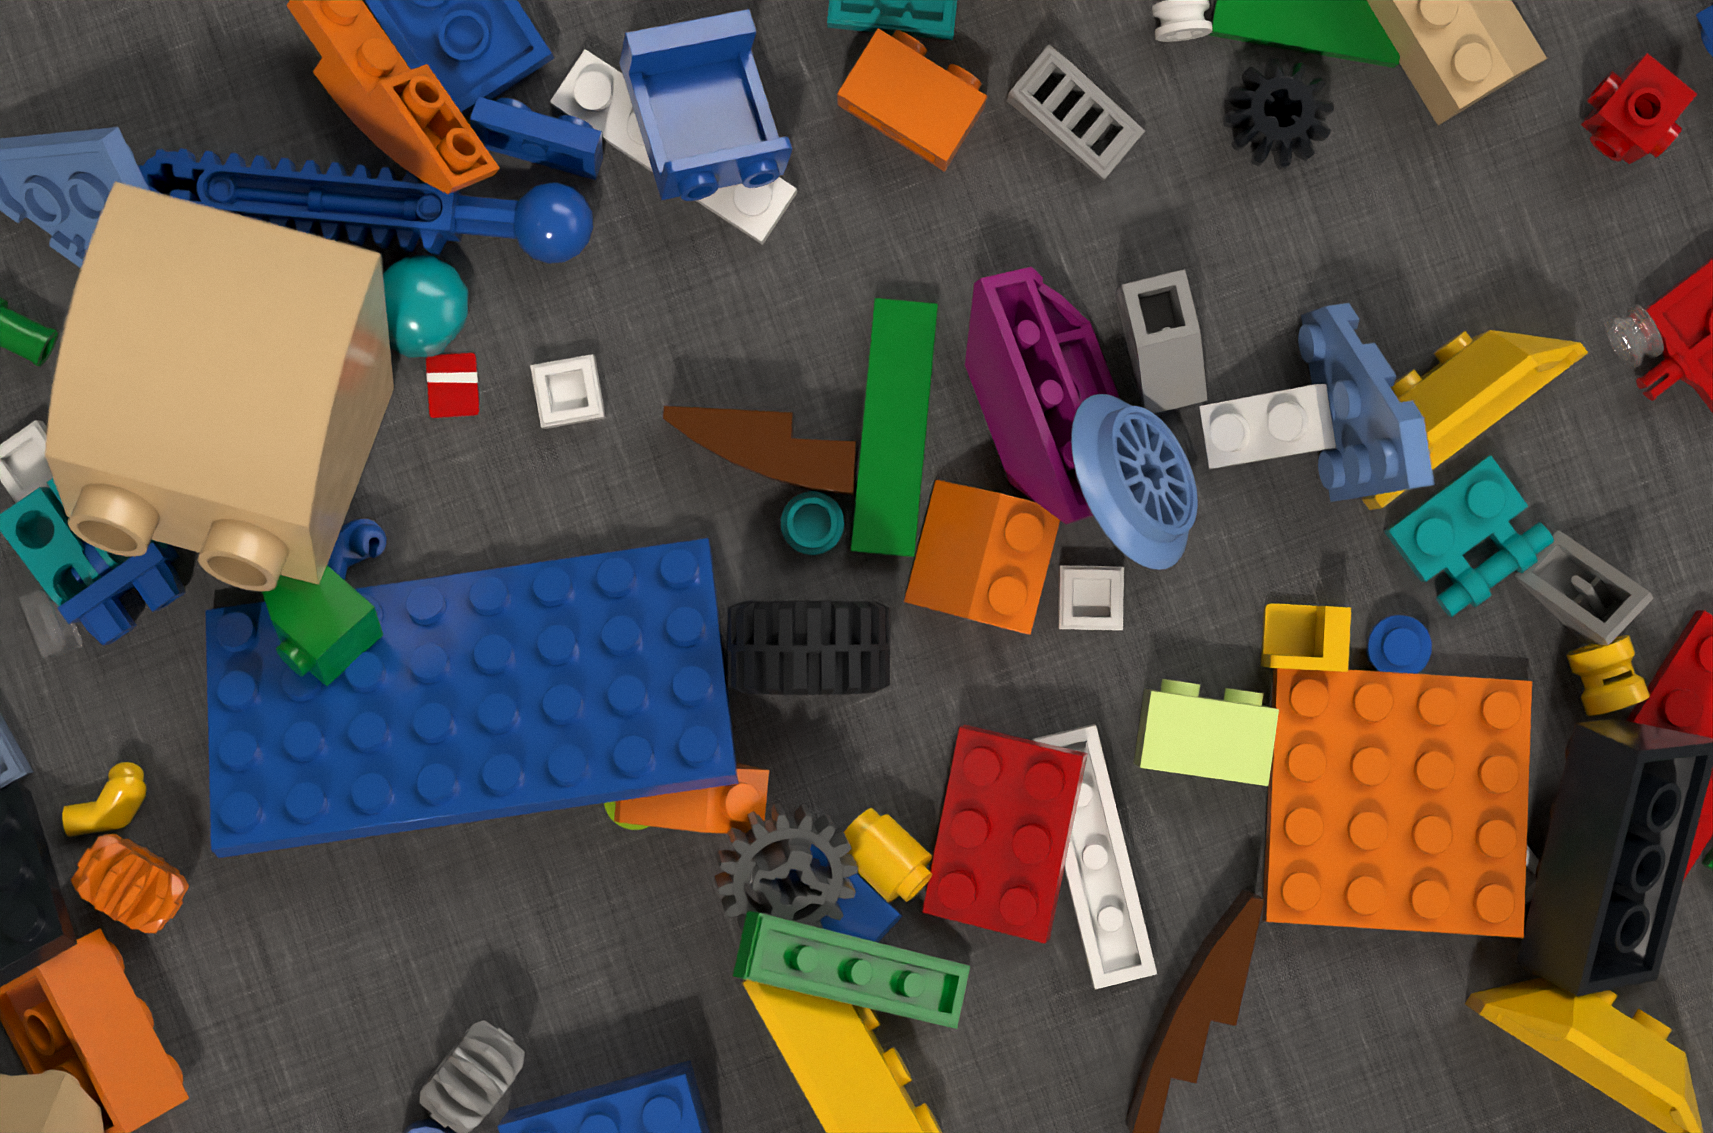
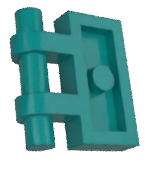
[1384,455,1554,617]

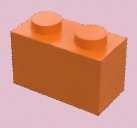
[837,28,987,172]

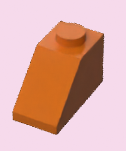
[614,762,769,833]

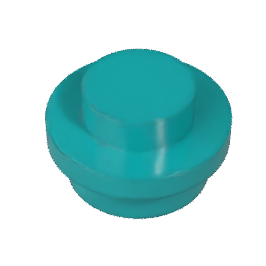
[781,491,844,555]

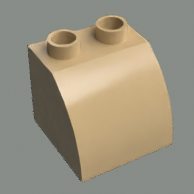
[45,182,394,591]

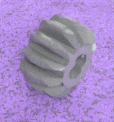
[419,1020,524,1133]

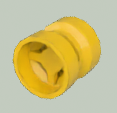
[1567,635,1650,716]

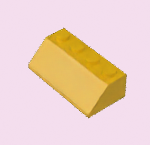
[742,979,942,1133]

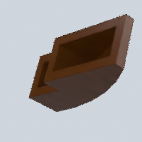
[663,406,856,495]

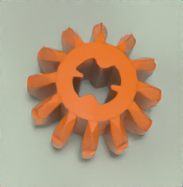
[71,834,189,933]

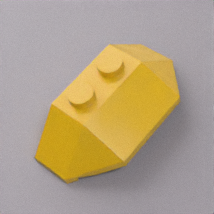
[1362,330,1588,510]
[1465,977,1704,1133]

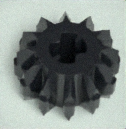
[1223,58,1334,170]

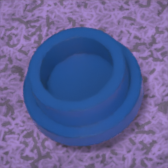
[1366,615,1432,674]

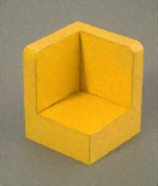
[1261,603,1351,672]

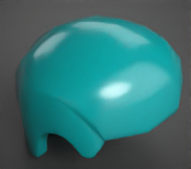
[383,255,468,358]

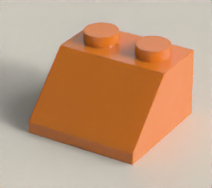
[904,480,1060,635]

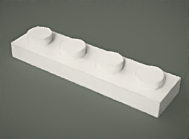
[550,49,797,245]
[1032,724,1157,989]

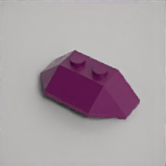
[965,267,1120,525]

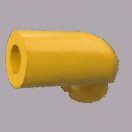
[62,762,147,837]

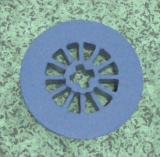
[1071,394,1198,570]

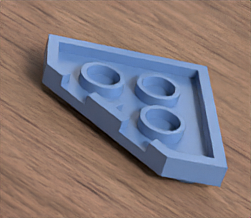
[0,127,150,268]
[1298,303,1434,502]

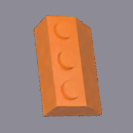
[0,928,190,1133]

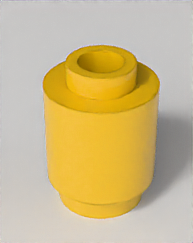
[844,808,932,902]

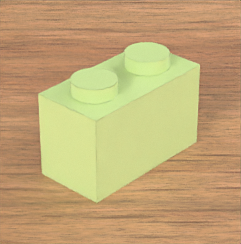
[1134,679,1279,786]

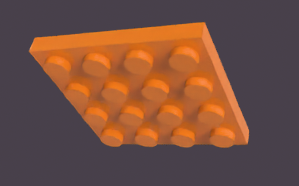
[1262,668,1532,938]

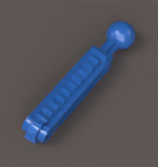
[137,148,594,264]

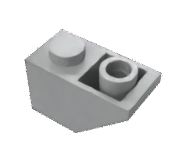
[1114,269,1208,414]

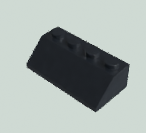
[1516,719,1713,996]

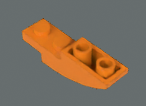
[286,0,500,194]

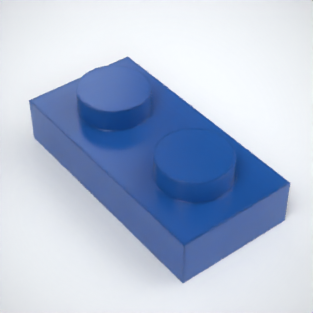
[470,96,603,180]

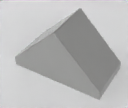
[1515,530,1654,645]

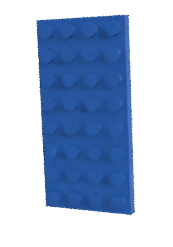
[205,538,739,858]

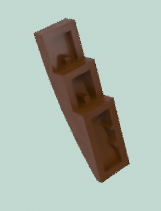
[1125,890,1264,1133]

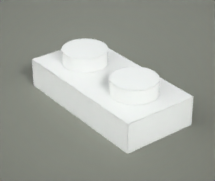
[1199,384,1336,469]

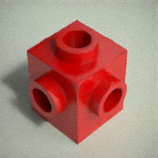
[1580,53,1697,165]

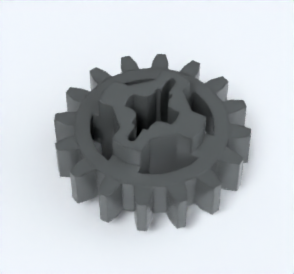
[714,803,858,932]

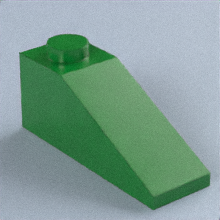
[262,565,384,687]

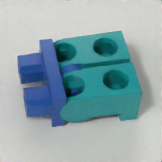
[0,478,186,646]

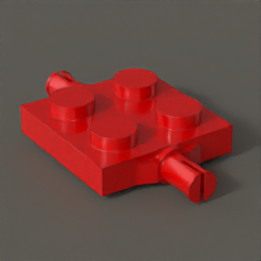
[1636,257,1713,413]

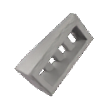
[1007,45,1145,181]

